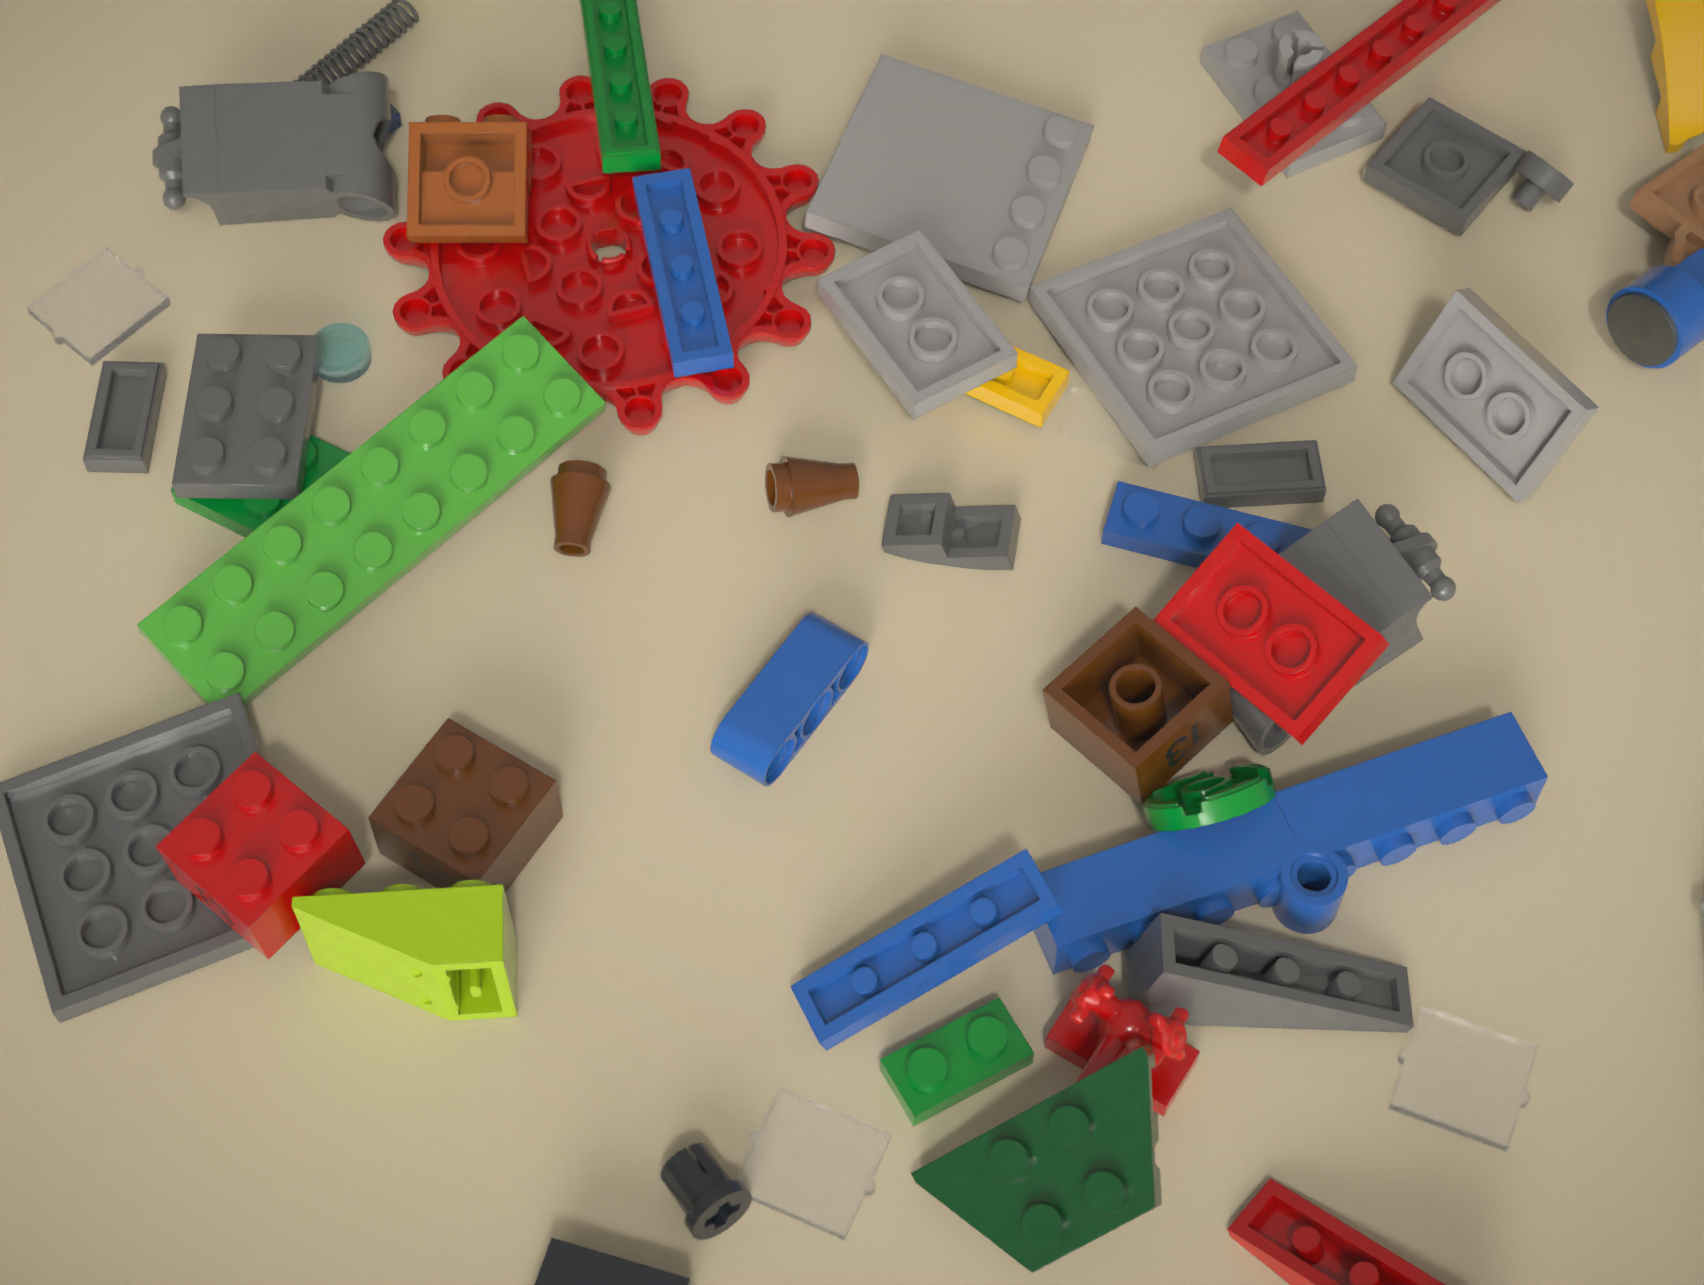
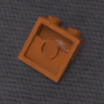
[407,114,532,243]

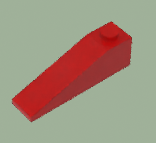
[1227,1178,1446,1285]

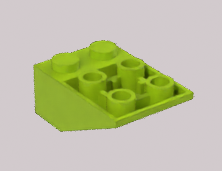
[292,880,518,1021]

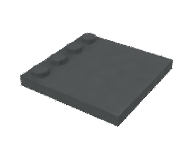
[0,693,301,1023]

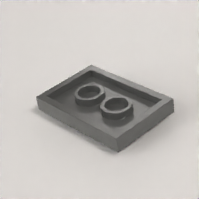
[172,333,322,500]

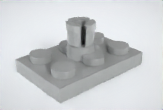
[1200,11,1387,178]
[818,229,1018,419]
[1392,288,1599,502]

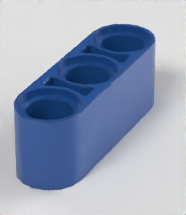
[710,612,869,786]

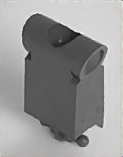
[152,72,396,225]
[1230,499,1456,755]

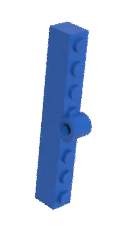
[1033,712,1548,975]

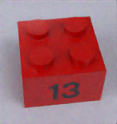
[155,751,366,960]

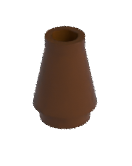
[765,456,859,517]
[550,460,611,557]

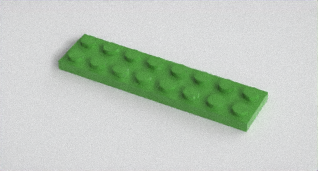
[137,316,605,706]

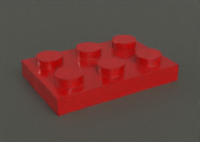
[1153,522,1390,745]

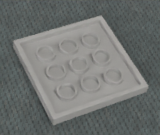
[804,54,1094,303]
[1028,208,1358,467]

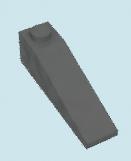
[1126,913,1414,1033]

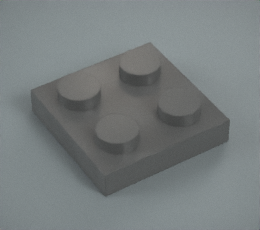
[1364,97,1526,236]

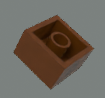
[1043,606,1233,805]
[368,718,563,892]

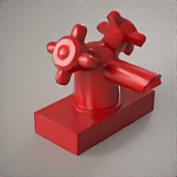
[1044,964,1200,1117]

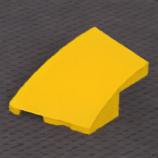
[1645,0,1704,153]

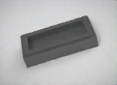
[83,361,167,474]
[1194,440,1326,508]

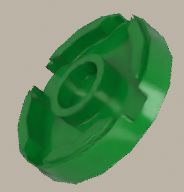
[1142,763,1276,831]

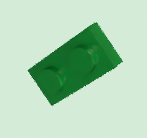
[880,997,1034,1126]

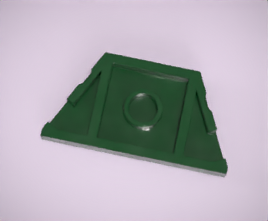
[911,1044,1162,1273]

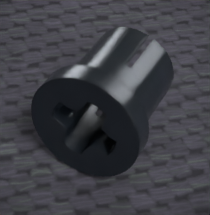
[660,1143,752,1240]

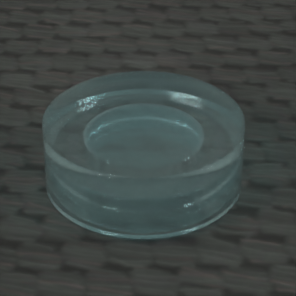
[315,323,372,383]

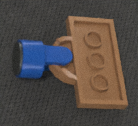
[1606,144,1704,369]

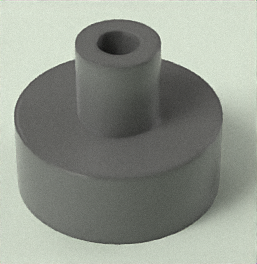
[1513,150,1574,211]

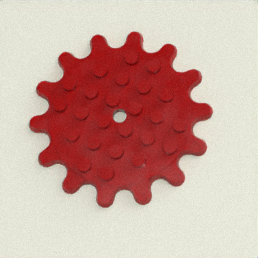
[383,75,836,435]

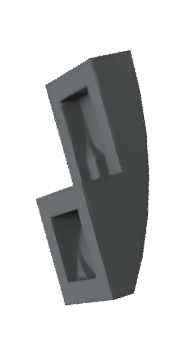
[882,493,1021,570]

